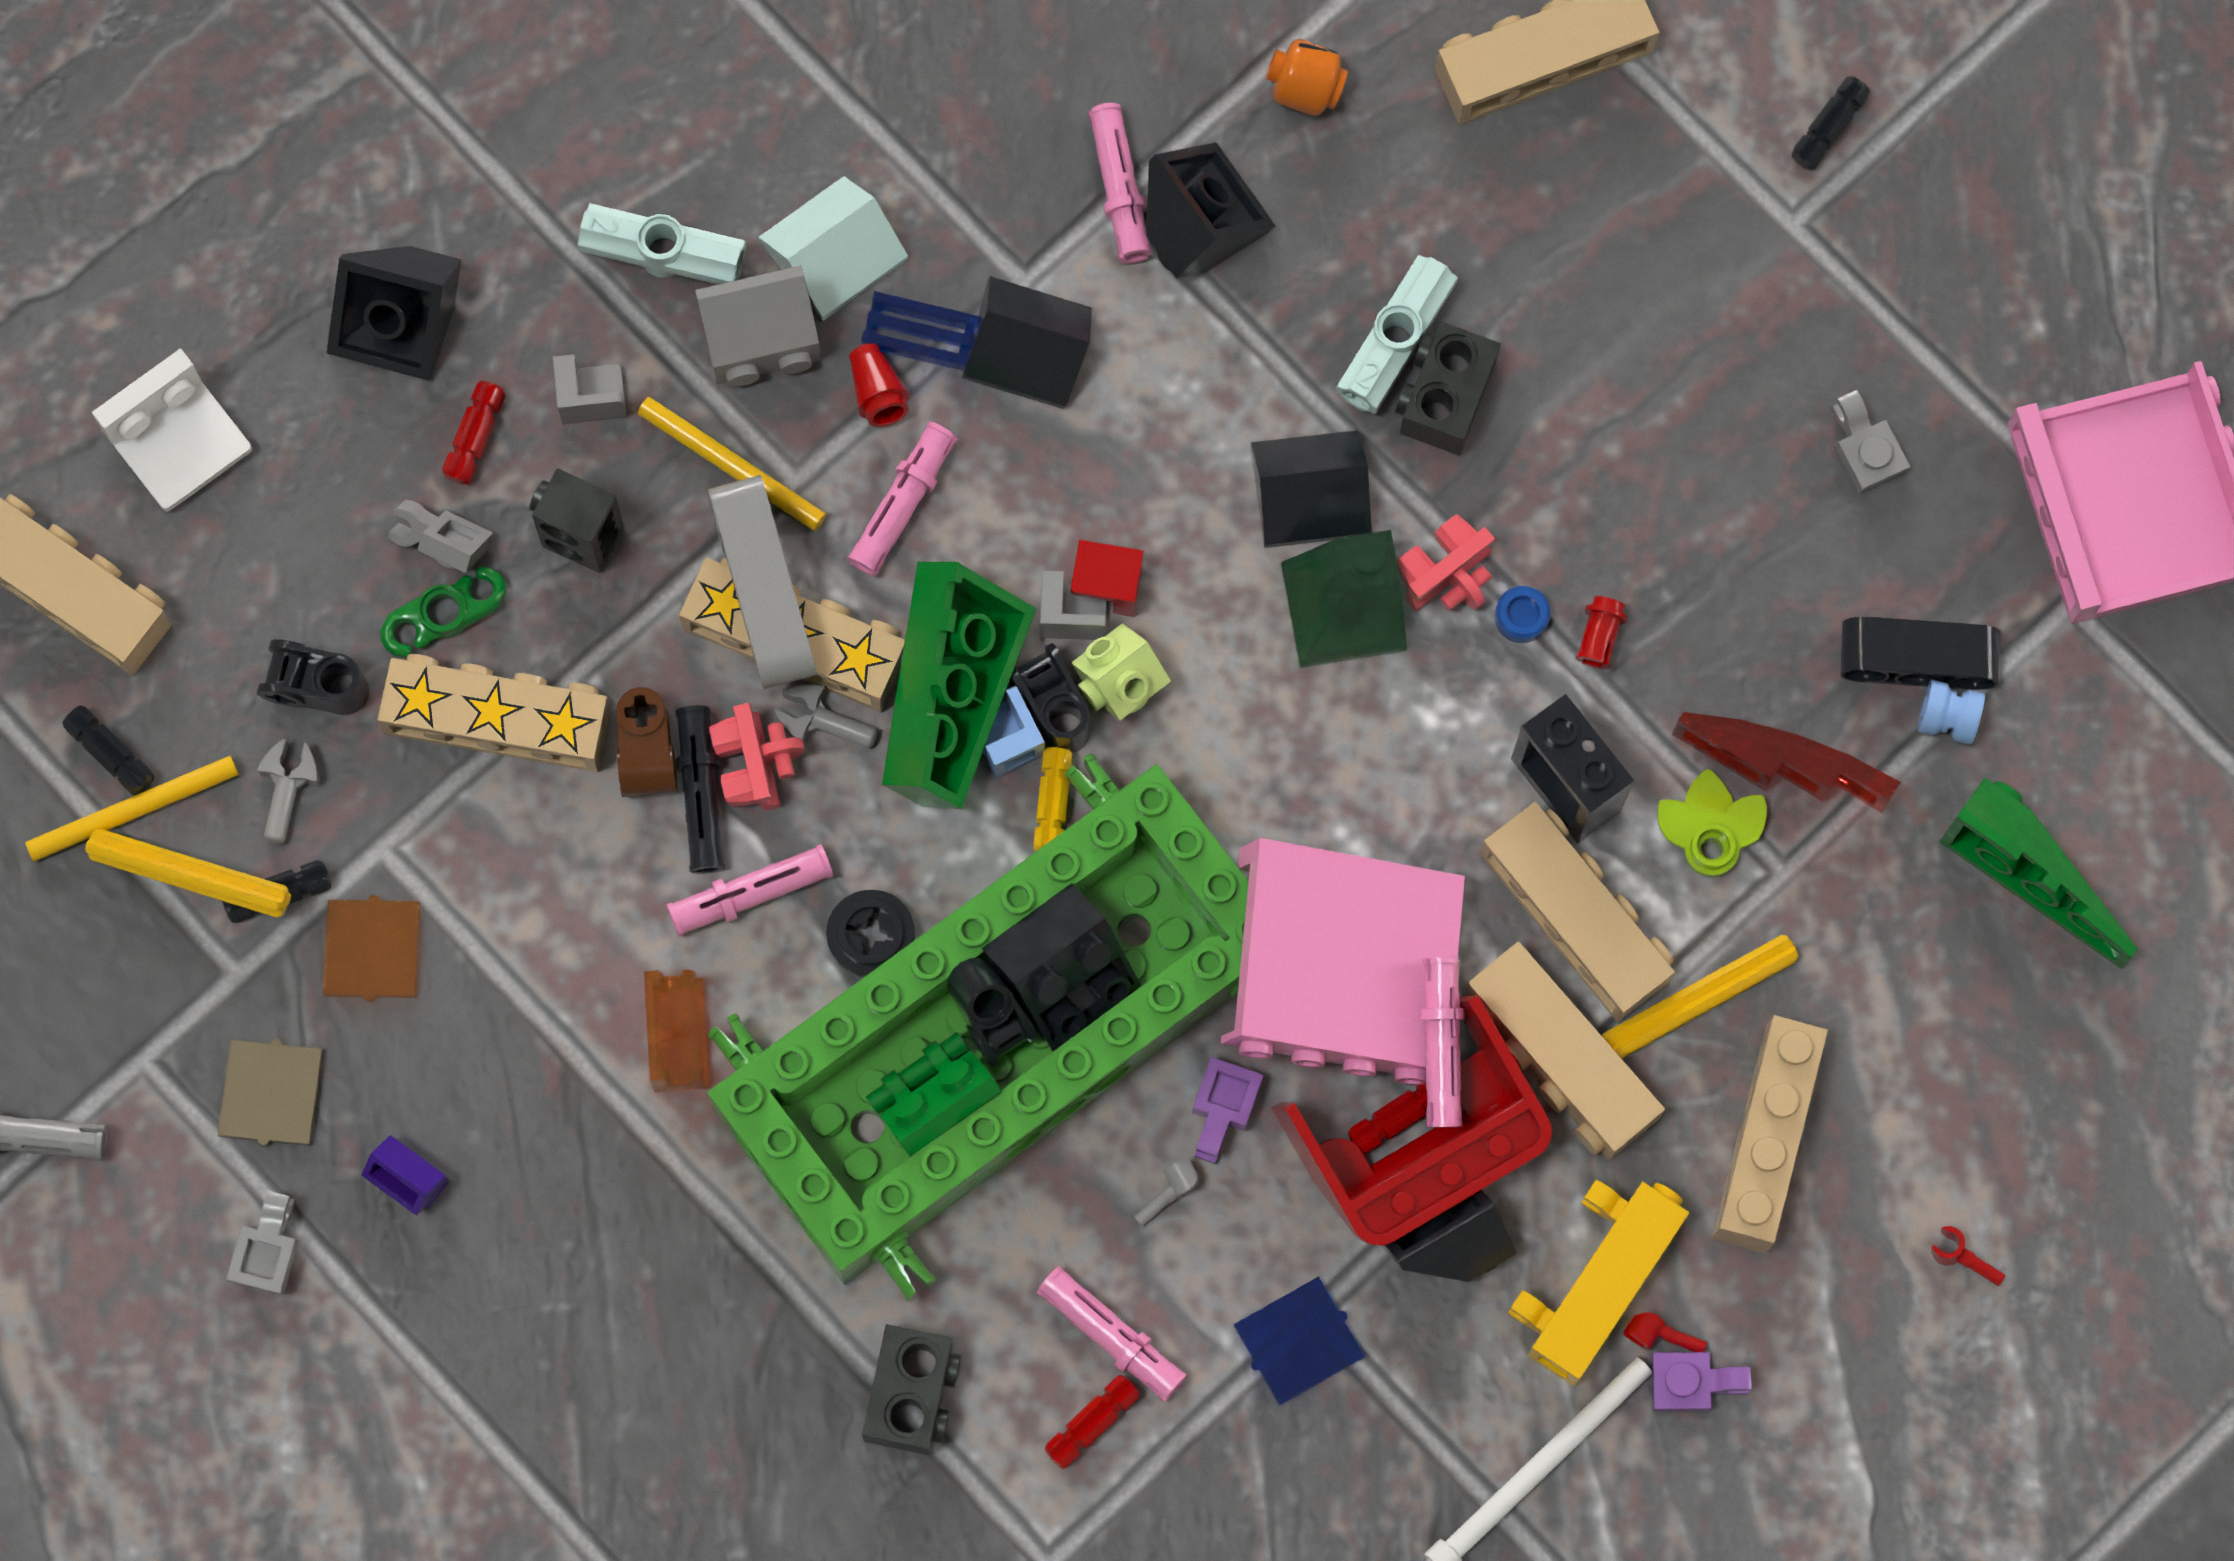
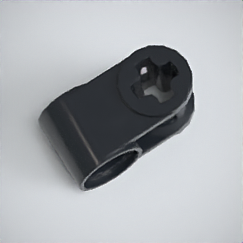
[257,639,369,715]
[1009,643,1090,753]
[947,958,1039,1068]

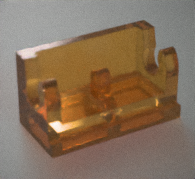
[644,969,710,1092]

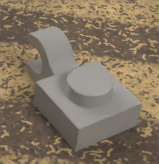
[1832,390,1910,494]
[388,500,493,573]
[226,1191,298,1295]

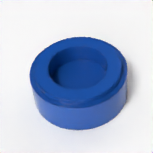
[1494,586,1550,643]

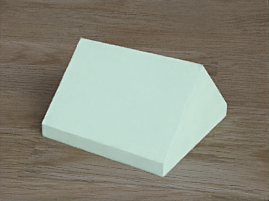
[758,176,908,321]

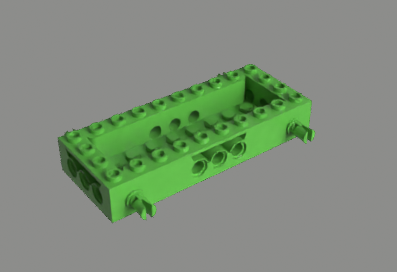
[707,754,1249,1302]

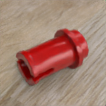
[1575,596,1628,669]

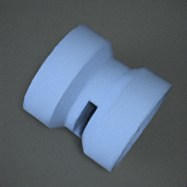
[1917,679,1985,746]

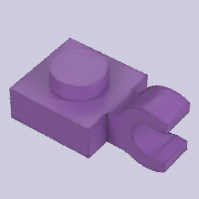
[1192,1057,1263,1164]
[1652,1352,1751,1412]

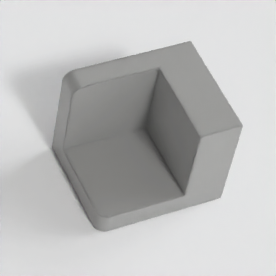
[553,354,627,425]
[1040,571,1107,640]

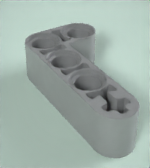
[708,475,817,690]

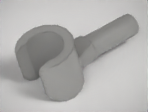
[1134,1158,1200,1226]

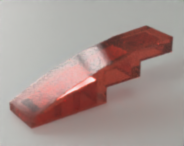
[1672,712,1901,813]

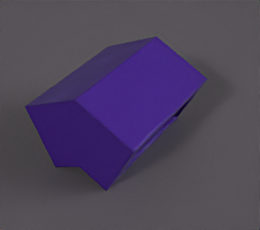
[361,1135,450,1216]

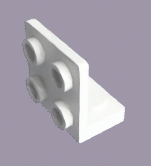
[92,348,252,512]

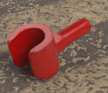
[1931,1226,2005,1286]
[1623,1312,1706,1352]

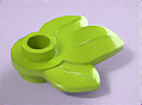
[1657,769,1767,877]

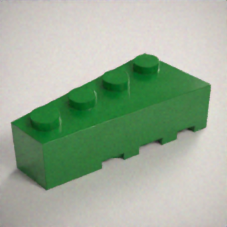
[882,561,1036,809]

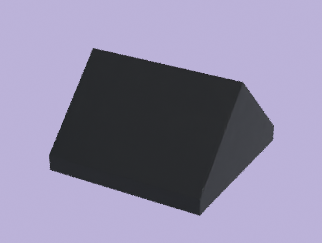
[962,276,1092,409]
[1251,430,1372,548]

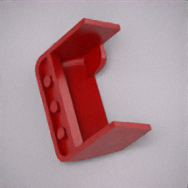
[1271,995,1552,1245]

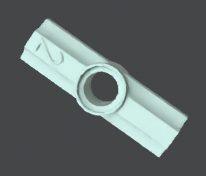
[578,203,746,285]
[1336,255,1458,414]

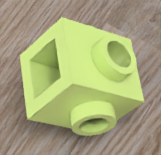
[1071,623,1171,721]

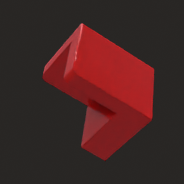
[1071,540,1144,617]

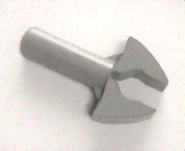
[775,684,878,748]
[257,739,320,844]

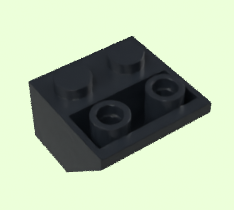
[982,883,1142,1052]

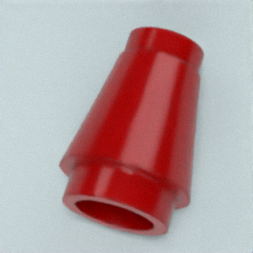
[849,343,910,427]

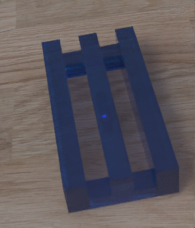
[861,291,978,371]

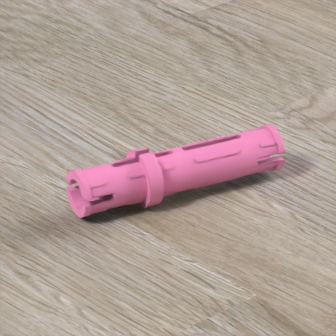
[1088,103,1153,264]
[847,422,958,577]
[666,844,833,937]
[1420,957,1465,1127]
[1036,1266,1188,1403]

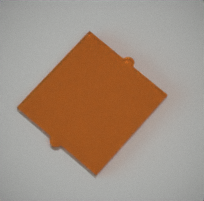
[323,895,420,1003]

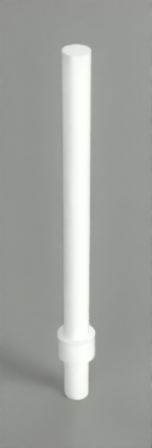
[1423,1357,1652,1561]

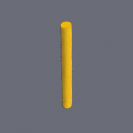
[637,397,827,532]
[25,755,239,862]

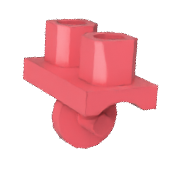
[1395,514,1495,612]
[709,702,805,811]

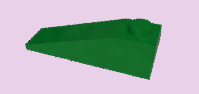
[1939,778,2138,969]

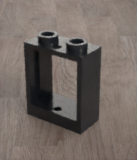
[1511,694,1634,844]

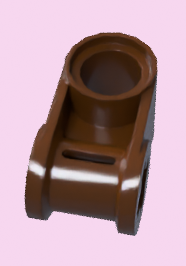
[616,687,678,797]

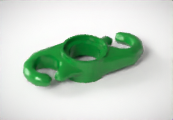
[380,566,507,657]

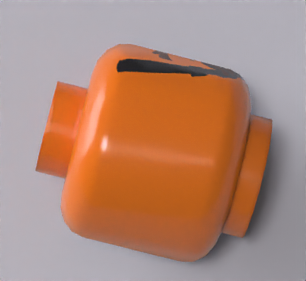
[1265,39,1348,117]

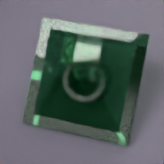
[1281,530,1407,668]

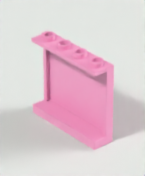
[2007,361,2234,624]
[1221,838,1465,1085]

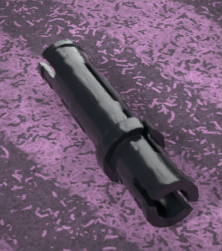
[675,705,725,874]

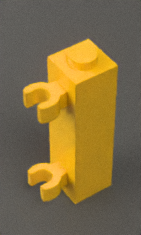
[1507,1179,1690,1387]

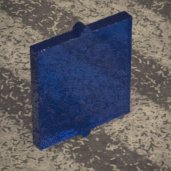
[1233,1276,1365,1406]

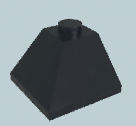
[1146,142,1275,279]
[326,246,462,381]
[1382,1189,1517,1282]

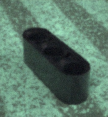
[1840,617,2000,690]

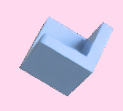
[983,686,1045,779]

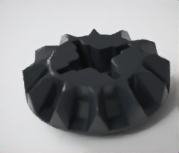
[826,890,915,978]

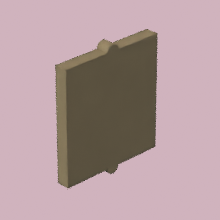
[217,1039,323,1147]

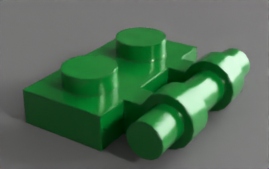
[865,1032,1002,1157]

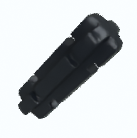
[1791,76,1870,170]
[62,705,155,796]
[222,860,331,923]

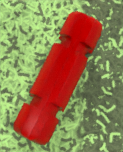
[442,381,505,485]
[1347,1084,1427,1155]
[1044,1375,1140,1469]

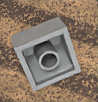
[695,265,821,386]

